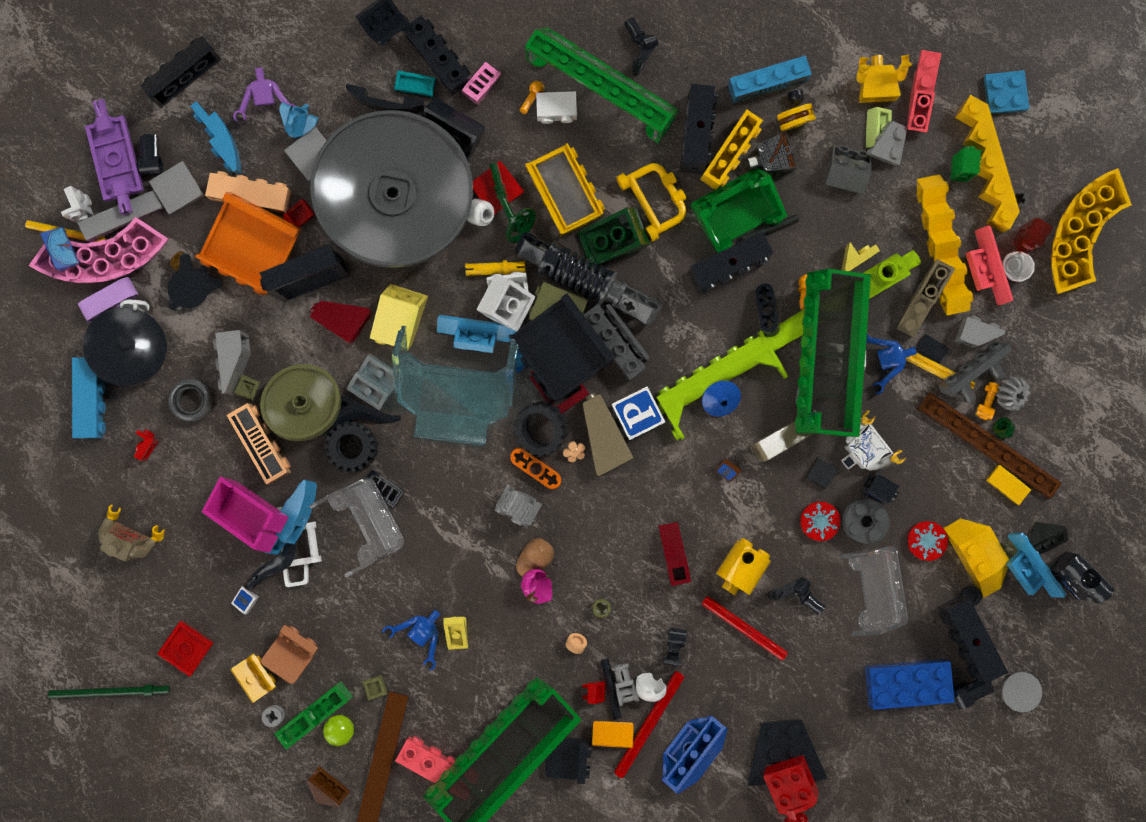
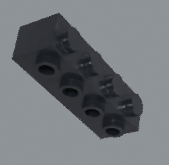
[403,15,471,96]

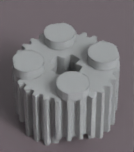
[495,485,542,528]

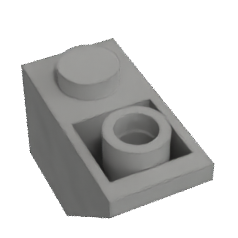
[955,316,1005,348]

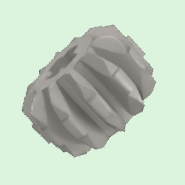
[995,376,1030,411]

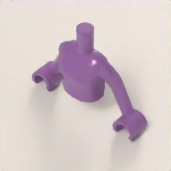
[233,68,296,122]

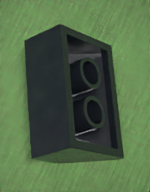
[422,97,486,162]

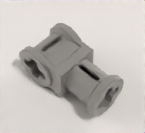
[611,663,639,706]

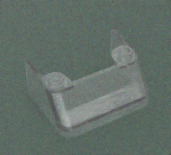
[309,478,404,578]
[839,546,908,636]

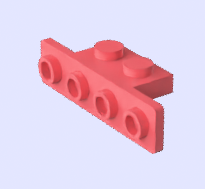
[965,225,1013,306]

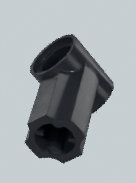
[138,134,163,175]
[953,679,994,710]

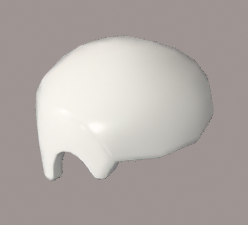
[1002,251,1035,282]
[636,673,667,702]

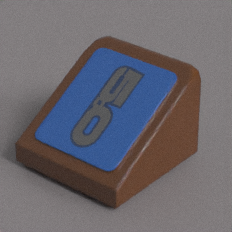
[715,459,741,482]

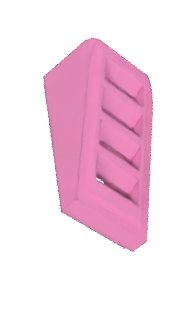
[461,62,501,105]

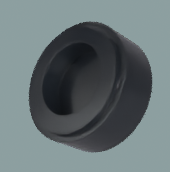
[960,586,982,606]

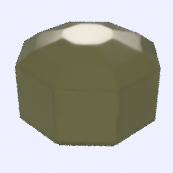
[592,598,611,618]

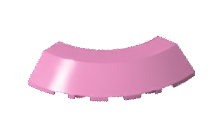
[29,217,169,283]

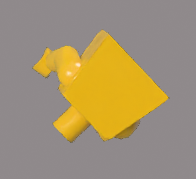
[856,54,912,103]

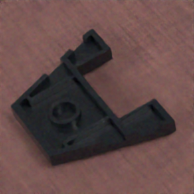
[747,719,827,786]

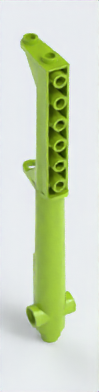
[656,250,921,440]

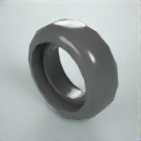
[168,378,214,422]

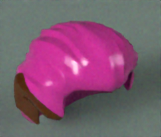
[521,569,553,604]

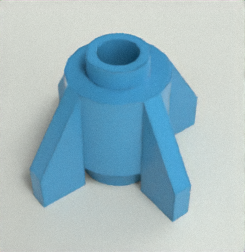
[279,102,319,138]

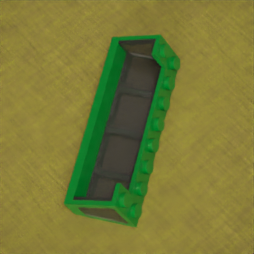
[795,268,871,437]
[422,677,582,822]

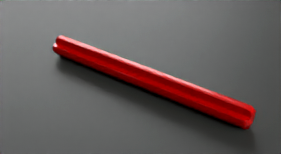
[614,671,684,779]

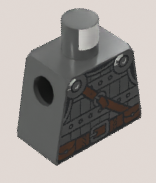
[747,131,797,175]

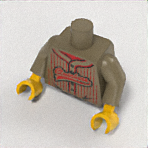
[98,505,164,561]

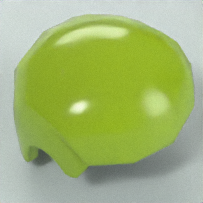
[323,715,354,747]

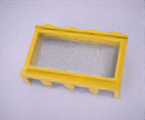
[525,143,605,238]

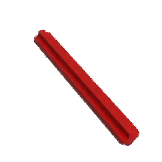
[701,596,788,661]

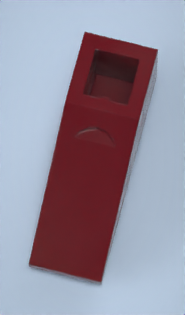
[658,522,691,586]

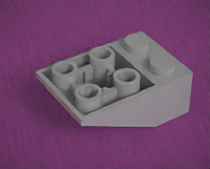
[213,330,251,396]

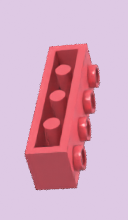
[395,736,479,801]

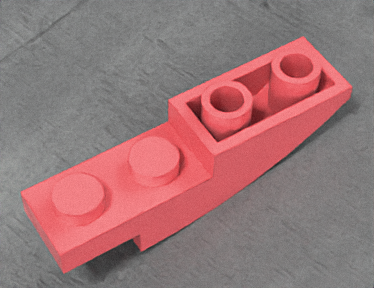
[907,50,942,133]

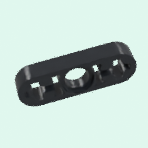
[756,283,780,337]

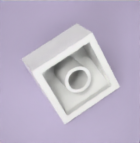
[477,275,535,332]

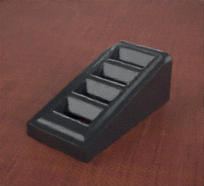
[361,470,406,508]

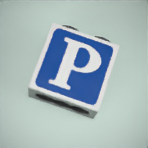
[609,387,665,441]

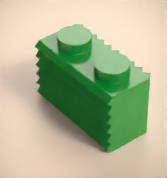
[950,146,982,182]

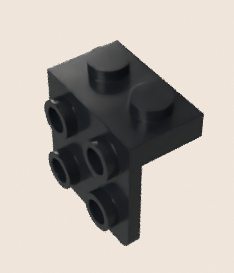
[355,0,410,46]
[545,737,592,784]

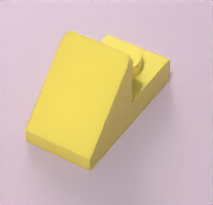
[842,243,880,271]
[444,617,468,650]

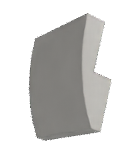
[346,354,403,410]

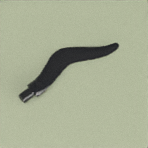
[327,403,401,431]
[245,541,297,590]

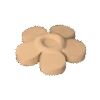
[563,442,585,462]

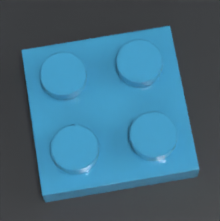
[984,70,1029,115]

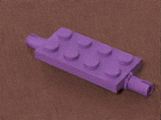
[85,99,144,215]

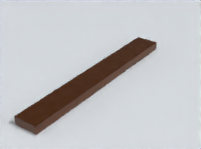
[917,392,1062,499]
[357,691,409,822]

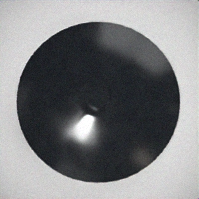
[83,307,167,387]

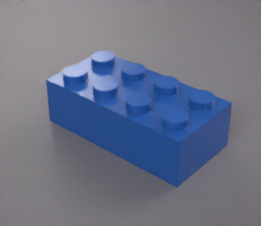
[865,659,955,710]

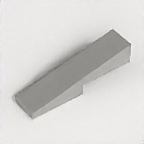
[77,190,164,242]

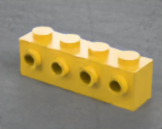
[700,109,763,190]

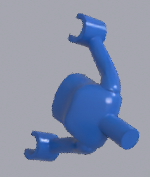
[866,334,917,394]
[382,609,441,671]

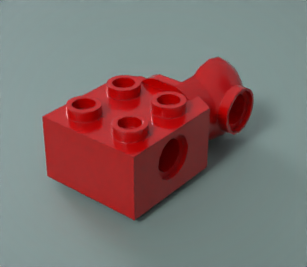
[763,755,819,822]

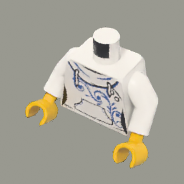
[841,410,906,471]

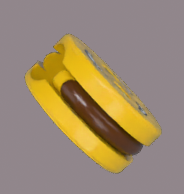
[777,103,816,131]

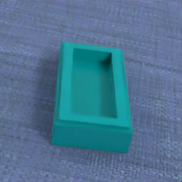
[394,70,437,98]

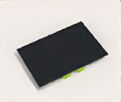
[916,333,949,364]

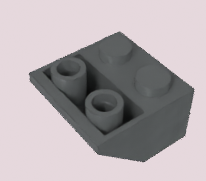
[825,145,872,194]

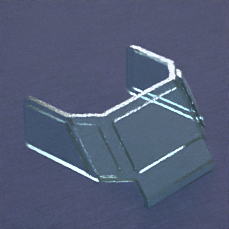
[392,325,518,446]

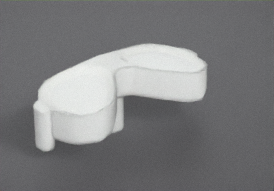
[120,300,149,312]

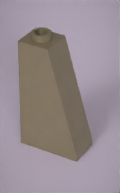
[582,393,634,476]
[750,410,825,462]

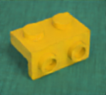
[230,653,276,703]

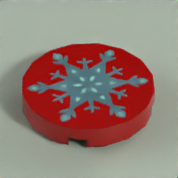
[800,501,841,541]
[907,521,948,561]

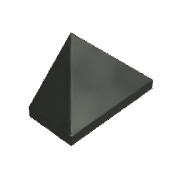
[1030,522,1068,555]

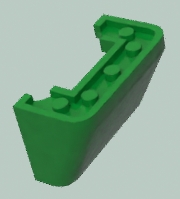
[690,169,787,253]

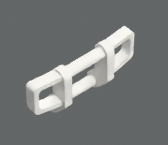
[277,507,322,587]

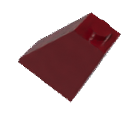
[309,300,374,345]

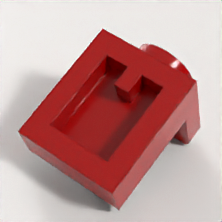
[134,429,159,461]

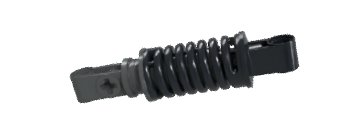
[514,232,662,325]

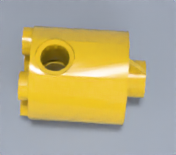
[716,538,771,595]

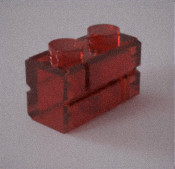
[1012,218,1053,253]

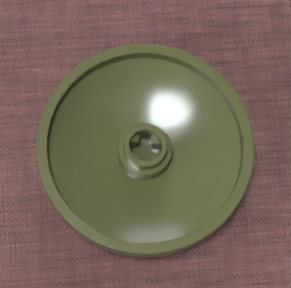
[260,364,341,441]

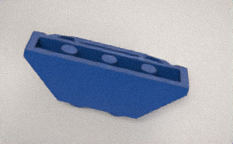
[662,715,728,794]

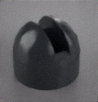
[788,89,805,105]

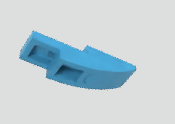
[190,101,241,175]
[265,479,317,555]

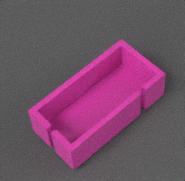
[202,476,289,553]

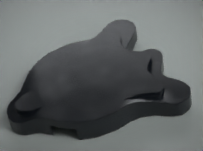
[167,253,223,311]

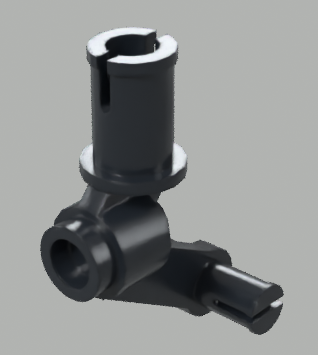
[624,17,658,76]
[767,577,826,615]

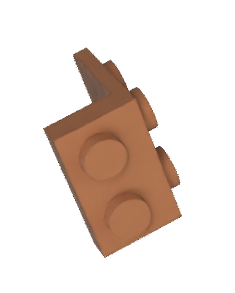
[261,625,318,684]

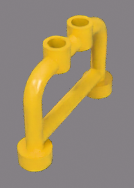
[616,163,687,242]

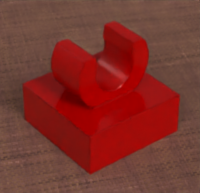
[582,681,605,704]

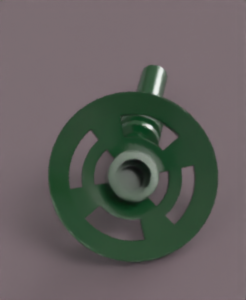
[489,162,536,243]

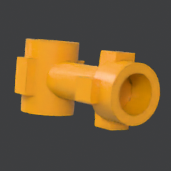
[975,382,1001,420]

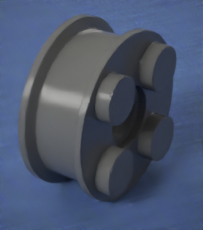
[842,499,890,544]

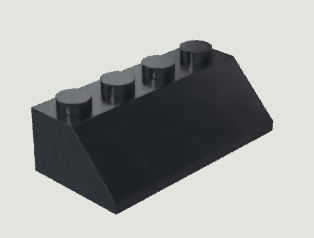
[140,36,222,108]

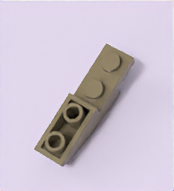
[896,259,955,338]

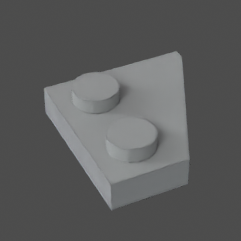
[866,121,907,166]

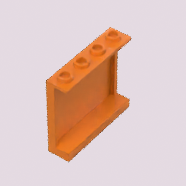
[195,192,302,295]

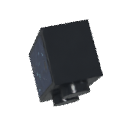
[860,474,899,504]

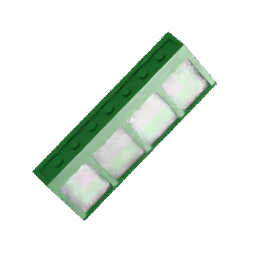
[525,27,680,144]

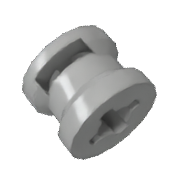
[262,705,285,727]

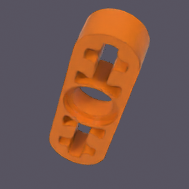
[510,448,561,489]

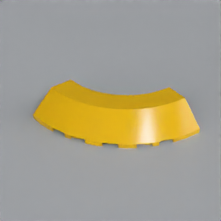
[1051,168,1132,294]

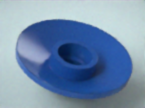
[702,380,741,416]

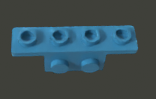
[437,315,516,353]
[1006,532,1067,598]

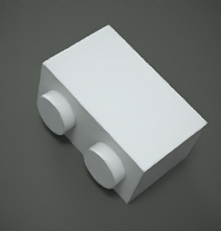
[536,91,577,124]

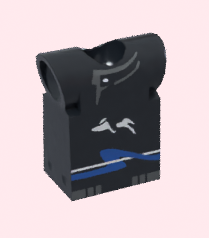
[1050,551,1115,603]

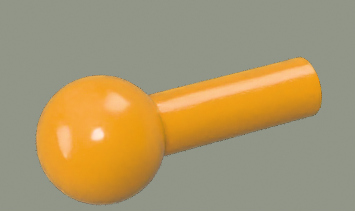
[520,81,545,114]

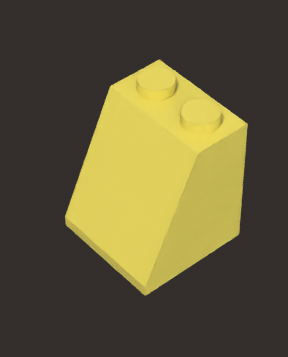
[370,284,428,351]

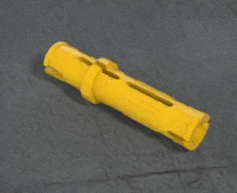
[465,260,526,276]

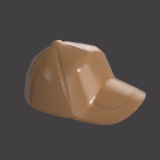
[516,538,554,577]

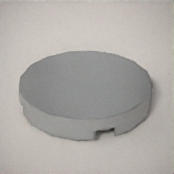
[1000,671,1042,712]

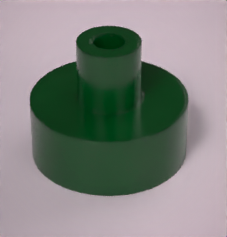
[993,417,1015,438]

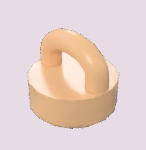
[566,633,587,654]

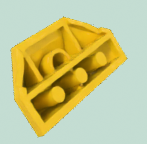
[943,519,1009,598]

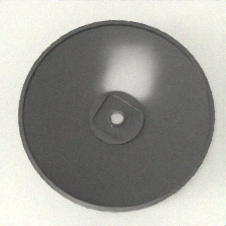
[310,110,473,268]

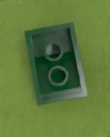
[577,207,651,266]

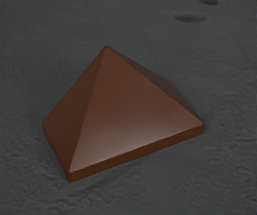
[307,766,350,807]

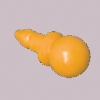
[798,274,807,310]

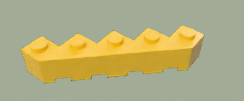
[955,95,1020,233]
[916,174,973,315]

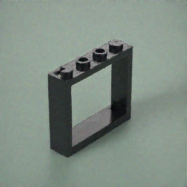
[259,245,350,303]

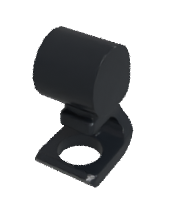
[662,627,687,667]

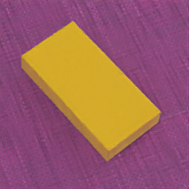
[986,465,1031,505]

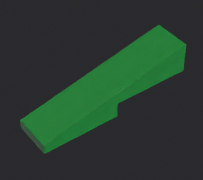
[274,681,353,750]

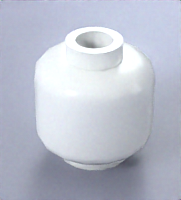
[467,199,494,226]

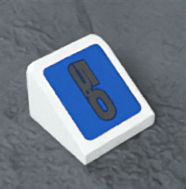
[231,586,259,615]

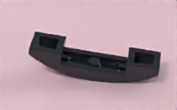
[346,84,426,113]

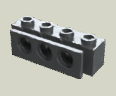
[584,304,650,381]

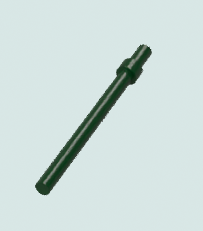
[48,684,170,698]

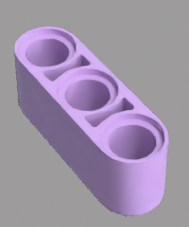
[78,277,139,323]

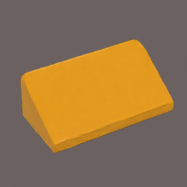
[592,721,634,748]

